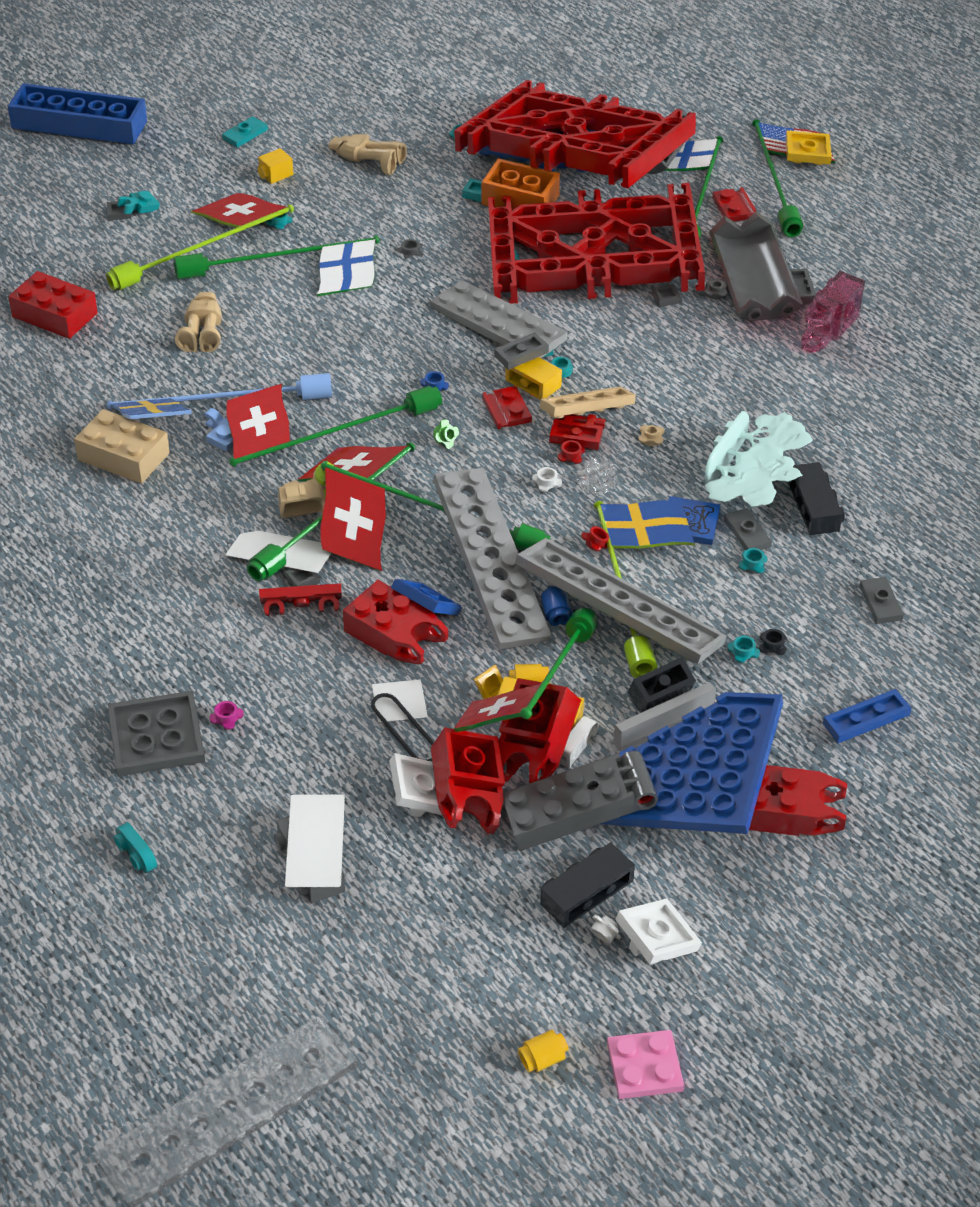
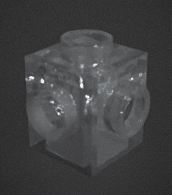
[576,458,619,497]

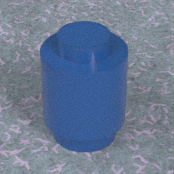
[541,586,572,626]

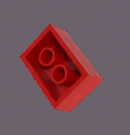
[8,271,98,339]

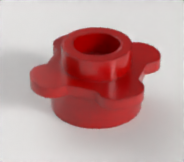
[557,440,585,464]
[581,526,609,551]

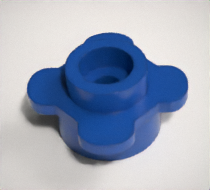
[420,371,449,391]

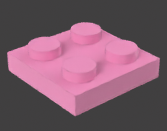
[607,1030,684,1099]

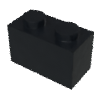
[628,657,696,713]

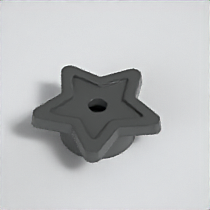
[395,239,423,259]

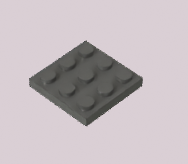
[108,690,205,776]

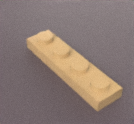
[540,386,636,418]

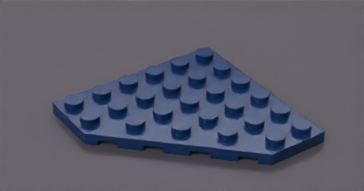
[601,692,784,834]

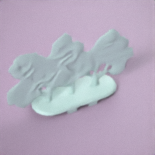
[705,411,813,507]

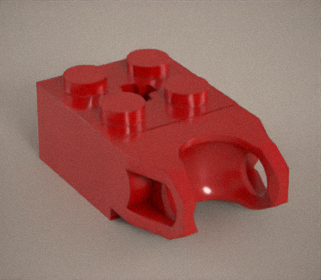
[343,579,448,664]
[499,678,581,783]
[431,727,505,834]
[749,765,847,836]

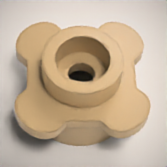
[639,425,665,446]

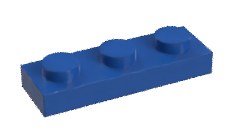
[823,689,911,743]

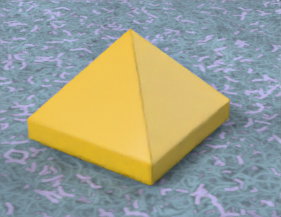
[473,665,503,699]

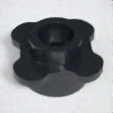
[759,629,787,655]

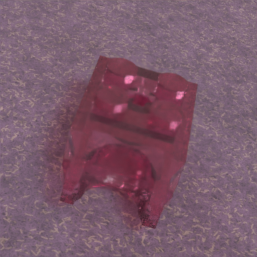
[801,271,865,353]

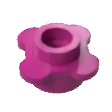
[210,701,244,730]

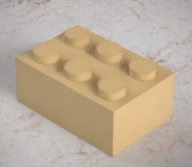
[74,409,170,484]

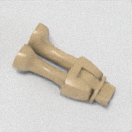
[329,134,407,175]
[175,292,221,352]

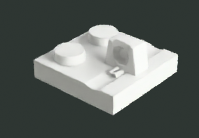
[389,753,442,817]
[615,899,702,964]

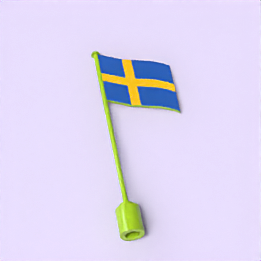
[594,500,695,678]

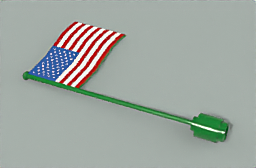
[752,119,835,237]

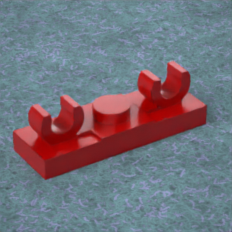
[259,583,342,616]

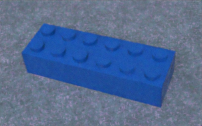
[8,83,147,144]

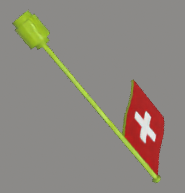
[105,193,294,290]

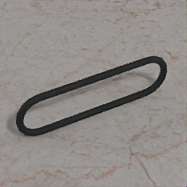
[371,693,434,762]

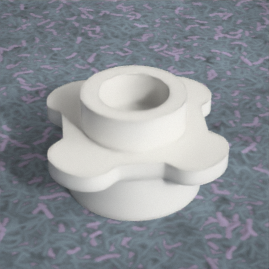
[532,467,562,492]
[590,915,621,944]

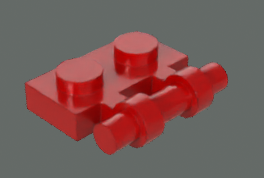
[549,414,606,450]

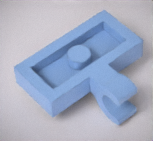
[204,408,233,452]

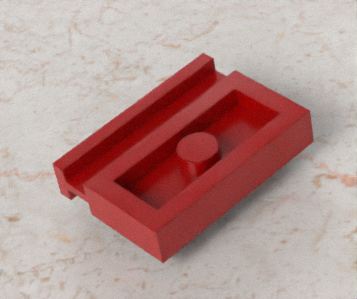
[712,187,757,222]
[482,386,532,429]

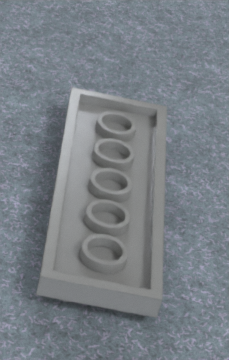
[430,280,568,358]

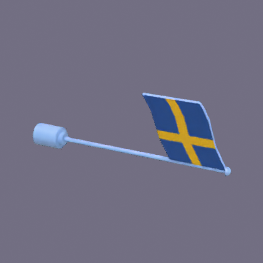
[107,373,332,419]

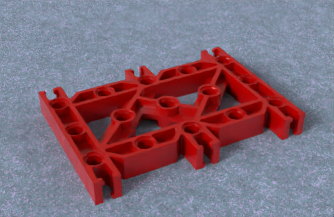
[454,80,696,188]
[488,182,705,304]

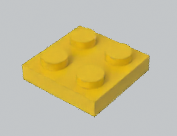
[785,130,832,165]

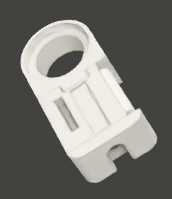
[559,716,599,769]

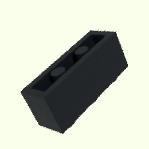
[788,462,845,535]
[540,842,635,928]

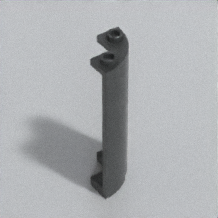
[709,211,803,321]

